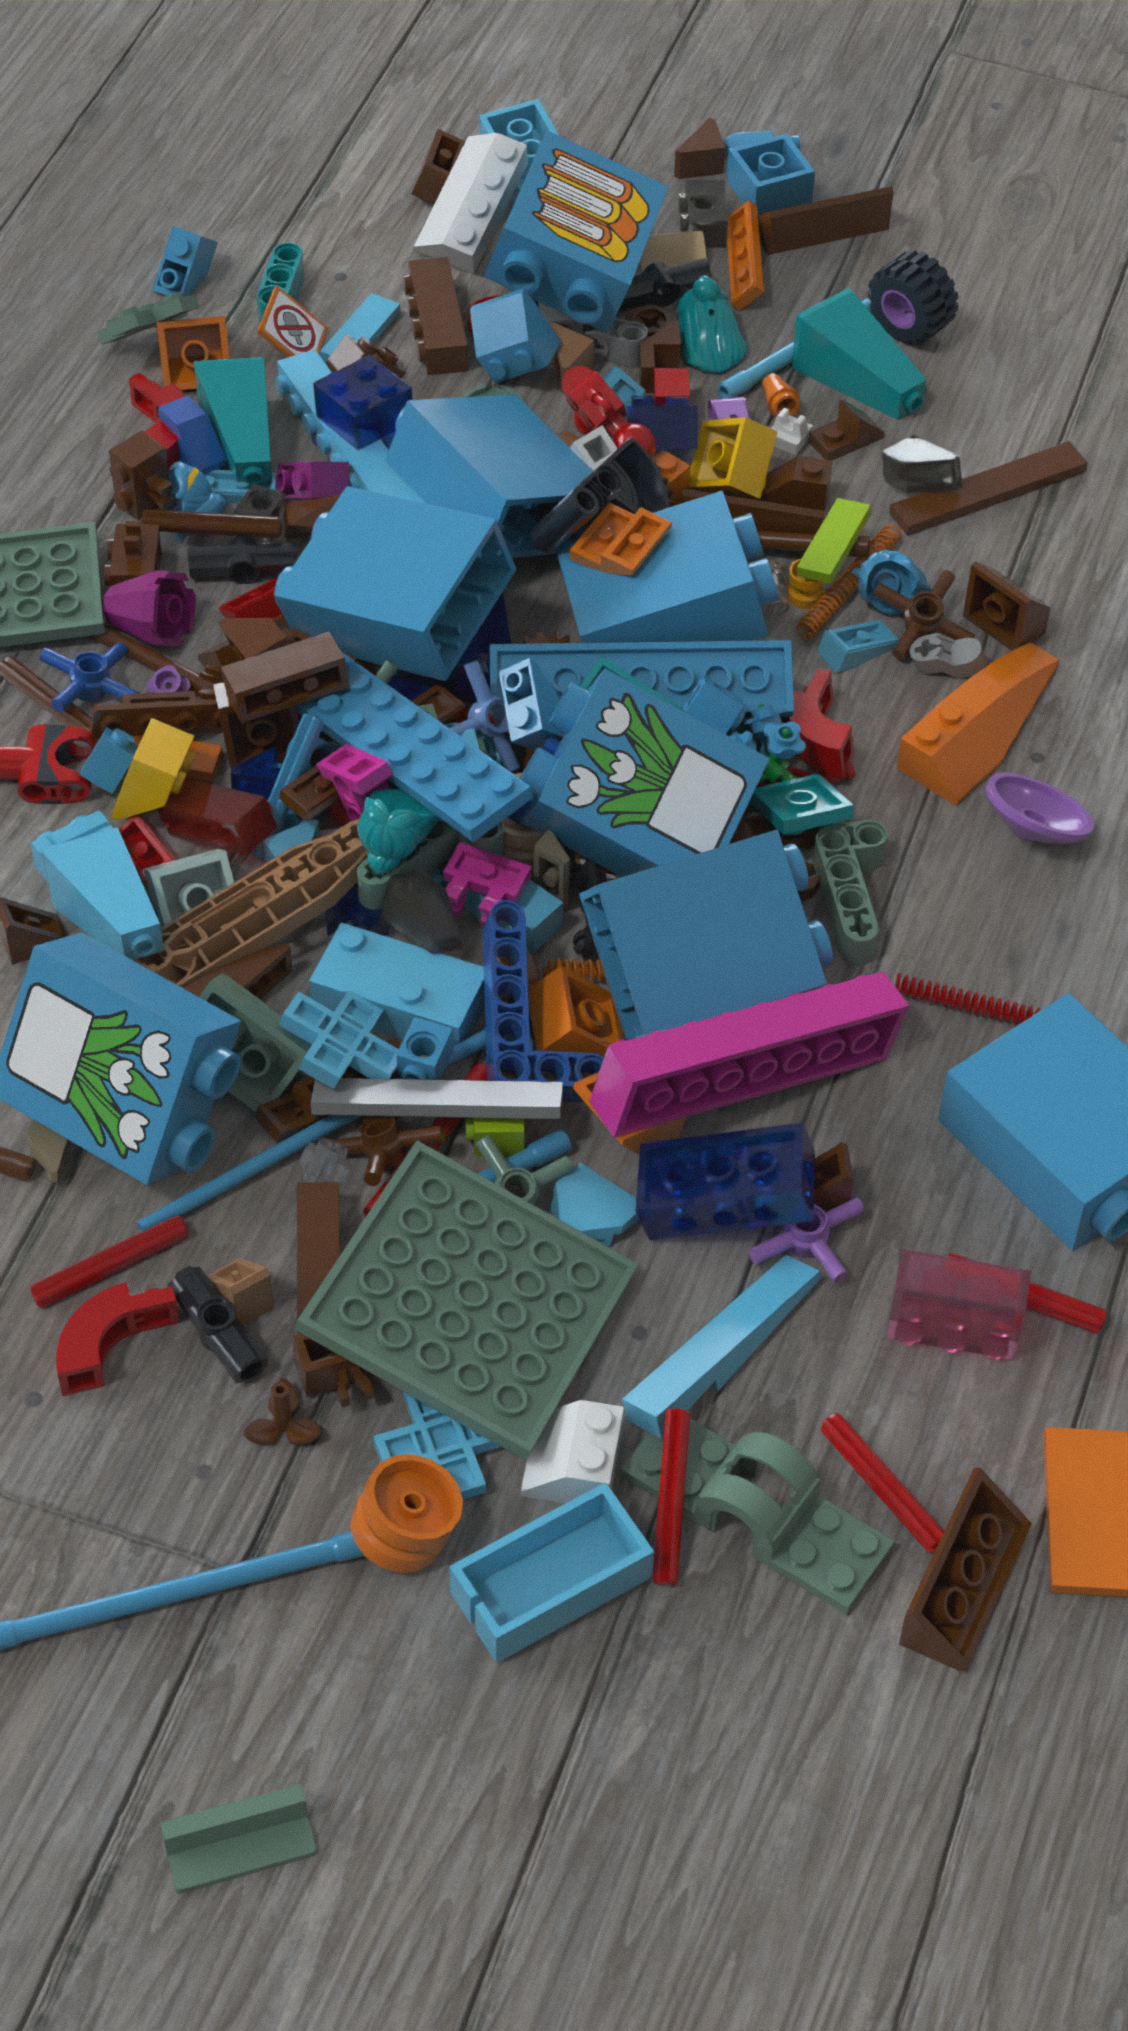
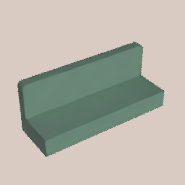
[160,1784,316,1894]

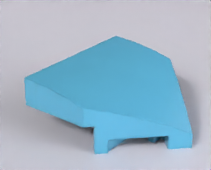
[550,1162,647,1247]

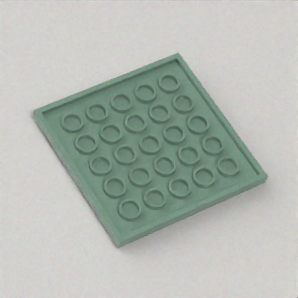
[294,1140,639,1460]

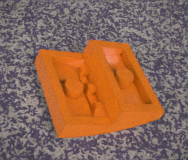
[570,502,672,575]

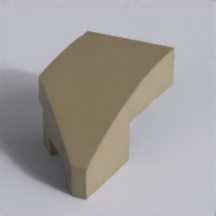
[27,1119,71,1183]

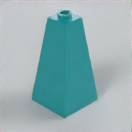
[792,288,927,420]
[194,357,272,484]

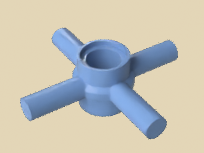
[449,660,520,771]

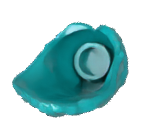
[677,275,747,374]
[357,788,442,874]

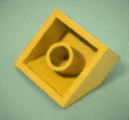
[689,417,777,499]
[110,718,195,820]

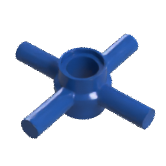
[40,642,140,712]

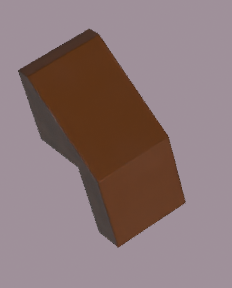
[639,321,681,393]

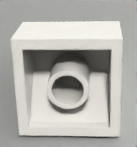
[520,1400,624,1503]

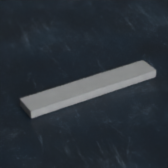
[311,1078,563,1119]

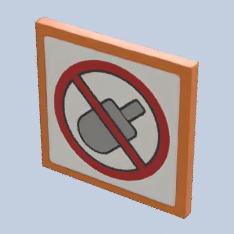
[257,286,328,358]

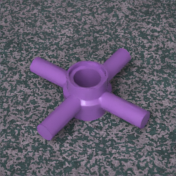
[748,1179,864,1283]

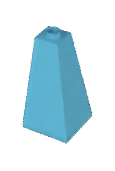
[41,827,164,960]

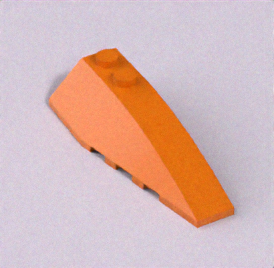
[896,642,1060,806]

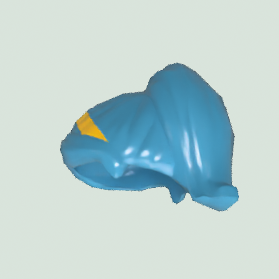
[168,461,226,542]

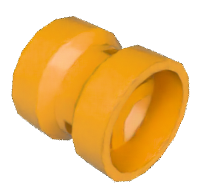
[787,558,823,609]

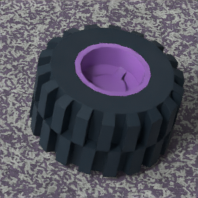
[867,250,959,345]

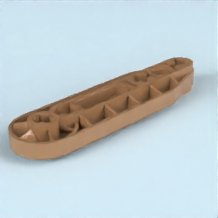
[133,819,368,988]

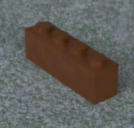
[403,257,468,375]

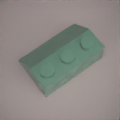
[199,973,312,1112]

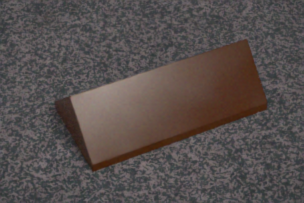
[758,186,893,255]
[682,489,828,552]
[899,1468,1032,1671]

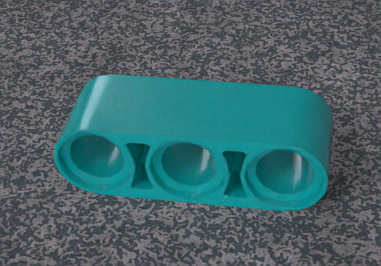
[257,242,304,324]

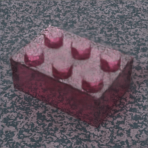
[886,1249,1031,1360]

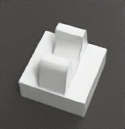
[771,408,814,456]

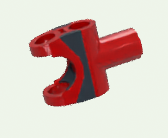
[0,724,98,804]

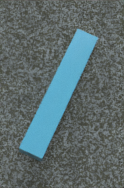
[622,1255,821,1439]

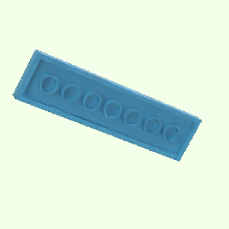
[490,640,794,721]
[296,653,533,842]

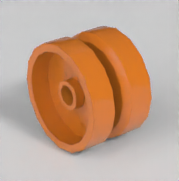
[350,1454,463,1573]

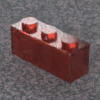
[157,778,278,856]

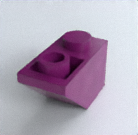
[275,462,349,499]

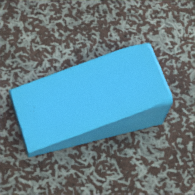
[818,619,899,673]

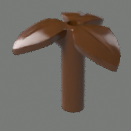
[243,1378,321,1445]

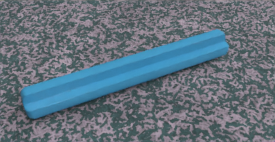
[248,713,324,859]

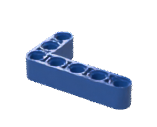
[483,900,604,1102]

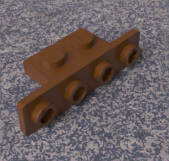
[90,691,222,738]

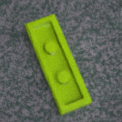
[797,498,871,584]

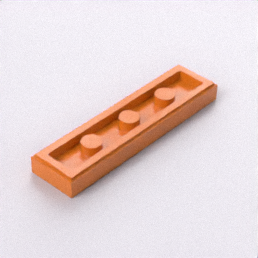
[726,200,764,311]

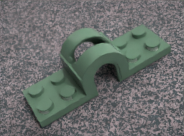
[620,1418,895,1615]

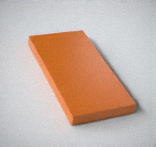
[1043,1427,1128,1597]

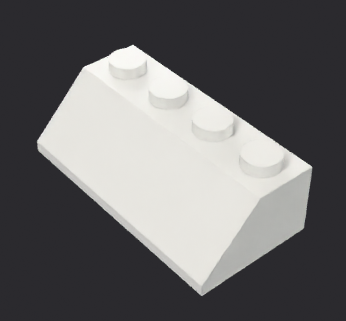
[414,133,528,274]

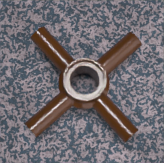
[873,570,975,660]
[322,1116,445,1186]

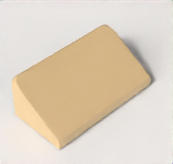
[639,231,707,272]

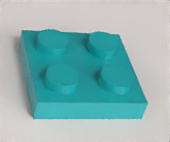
[750,774,853,835]

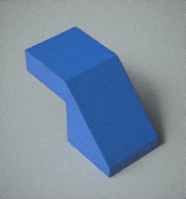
[158,395,227,474]

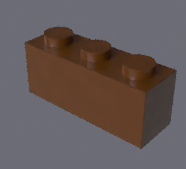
[221,632,350,723]

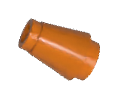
[762,374,800,417]

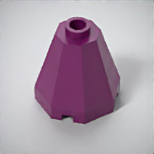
[102,570,196,647]

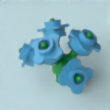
[729,704,806,812]

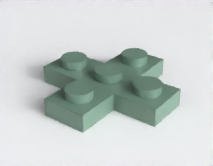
[97,292,200,345]

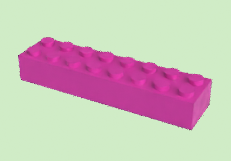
[589,971,909,1138]

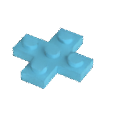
[278,990,399,1089]
[373,1391,501,1500]

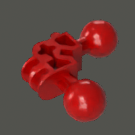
[562,366,657,456]

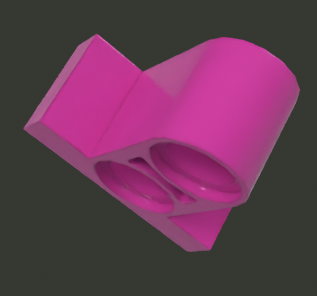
[317,744,393,821]

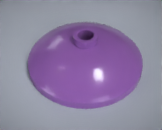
[985,772,1094,844]

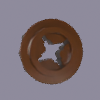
[624,305,677,338]

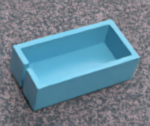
[449,1482,654,1663]

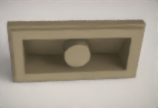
[533,829,570,912]

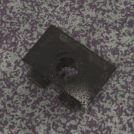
[678,180,728,248]

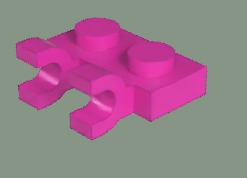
[442,842,532,926]

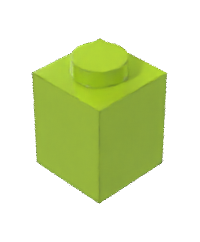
[465,1118,524,1157]

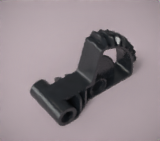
[531,438,675,554]

